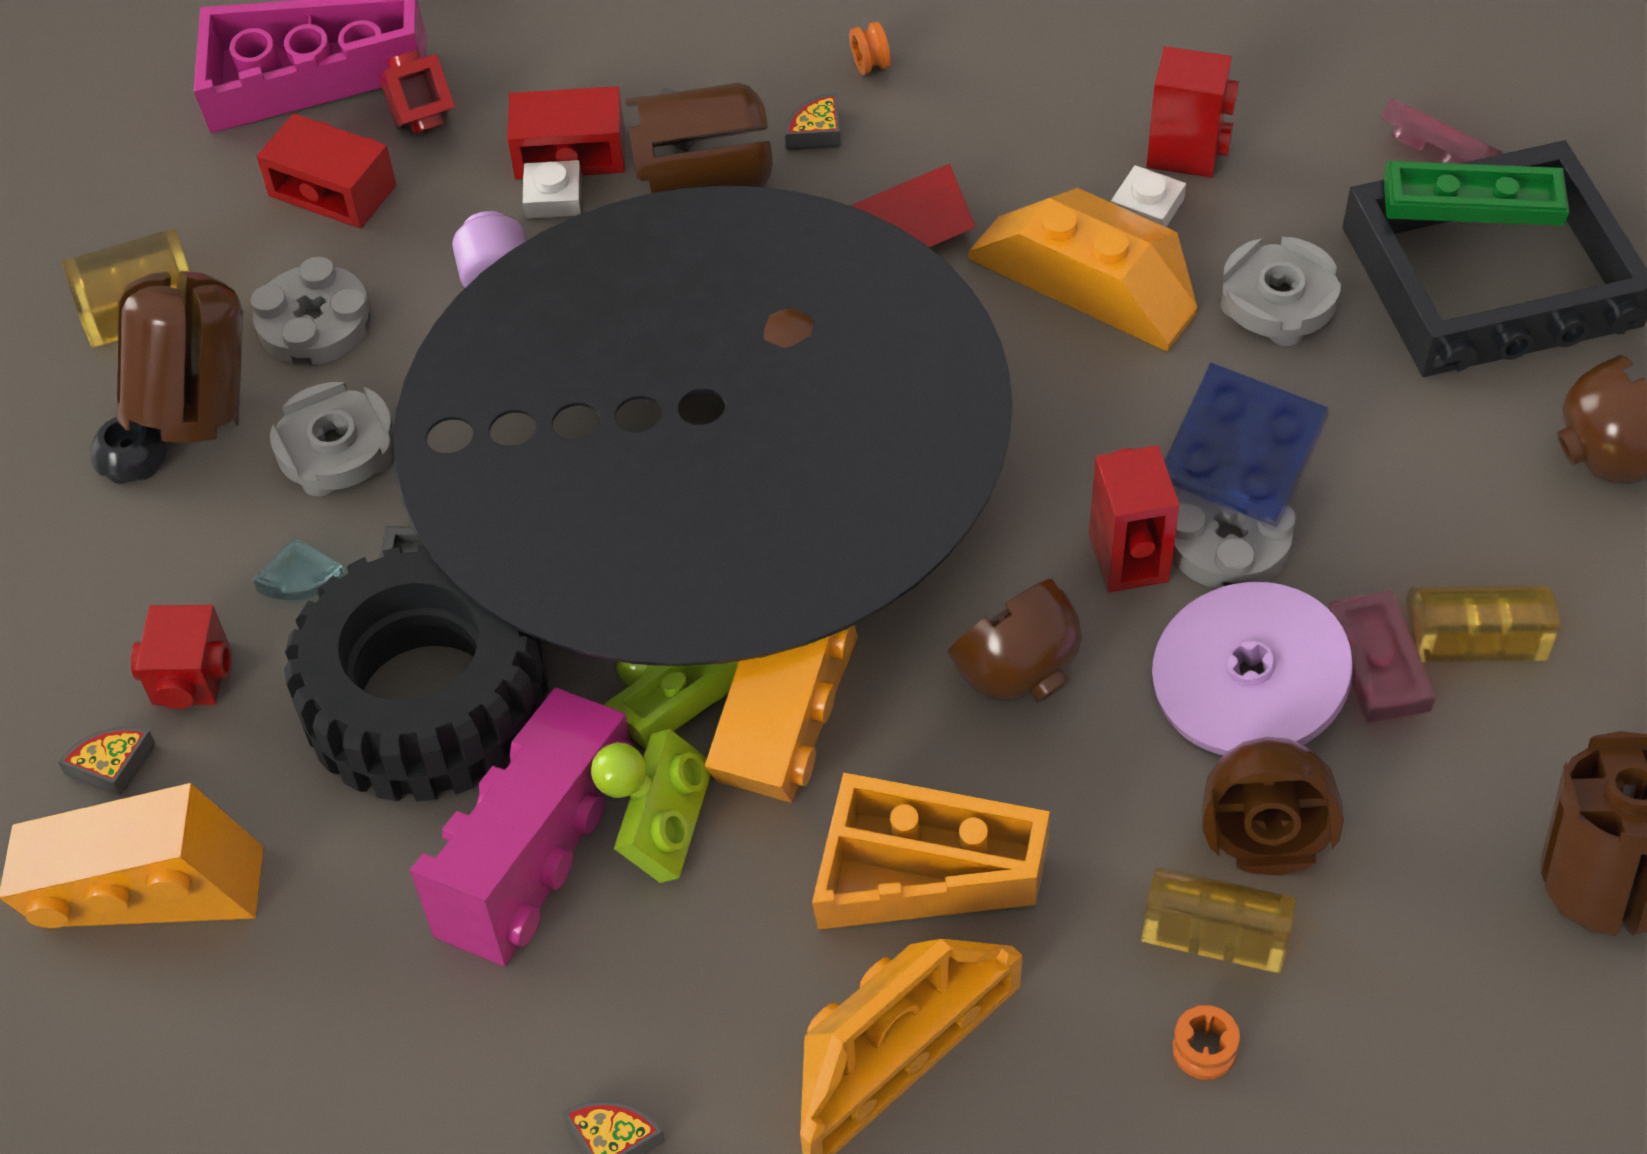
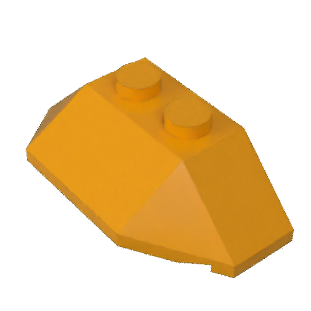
[968,188,1198,352]
[800,939,1023,1154]

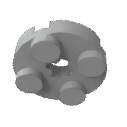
[1220,237,1341,346]
[251,256,371,365]
[270,382,394,497]
[1172,468,1296,588]

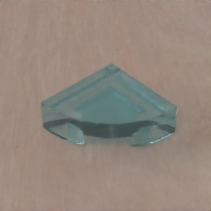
[253,537,345,600]

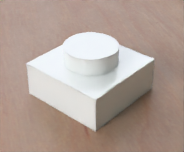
[522,160,582,219]
[1111,165,1186,227]

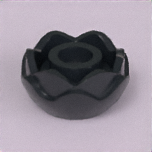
[90,417,166,484]

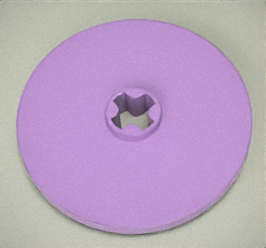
[1152,582,1353,755]

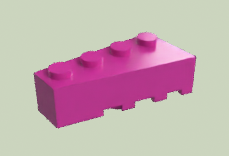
[194,0,427,133]
[409,687,635,967]

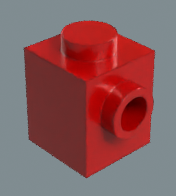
[378,50,455,134]
[131,605,232,709]

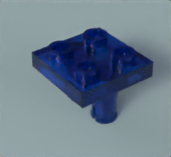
[1164,362,1329,527]

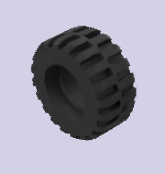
[284,545,548,802]

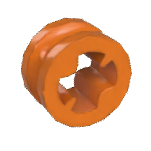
[849,21,891,75]
[1172,1005,1240,1080]

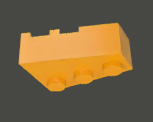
[705,625,858,803]
[812,772,1050,930]
[0,783,264,929]

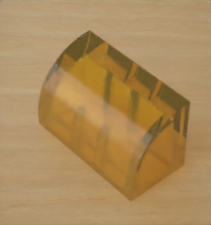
[61,228,191,348]
[1406,585,1561,662]
[1141,866,1296,973]

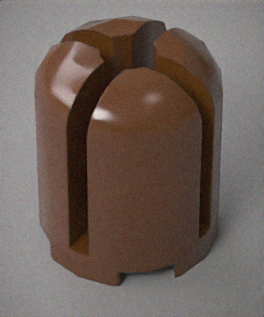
[625,83,773,193]
[117,271,243,443]
[1541,731,1647,936]

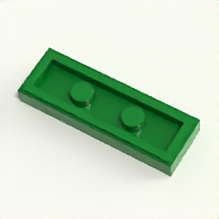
[1383,161,1569,226]

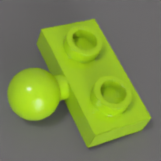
[604,661,739,749]
[591,729,711,883]

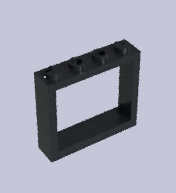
[1342,140,1647,377]

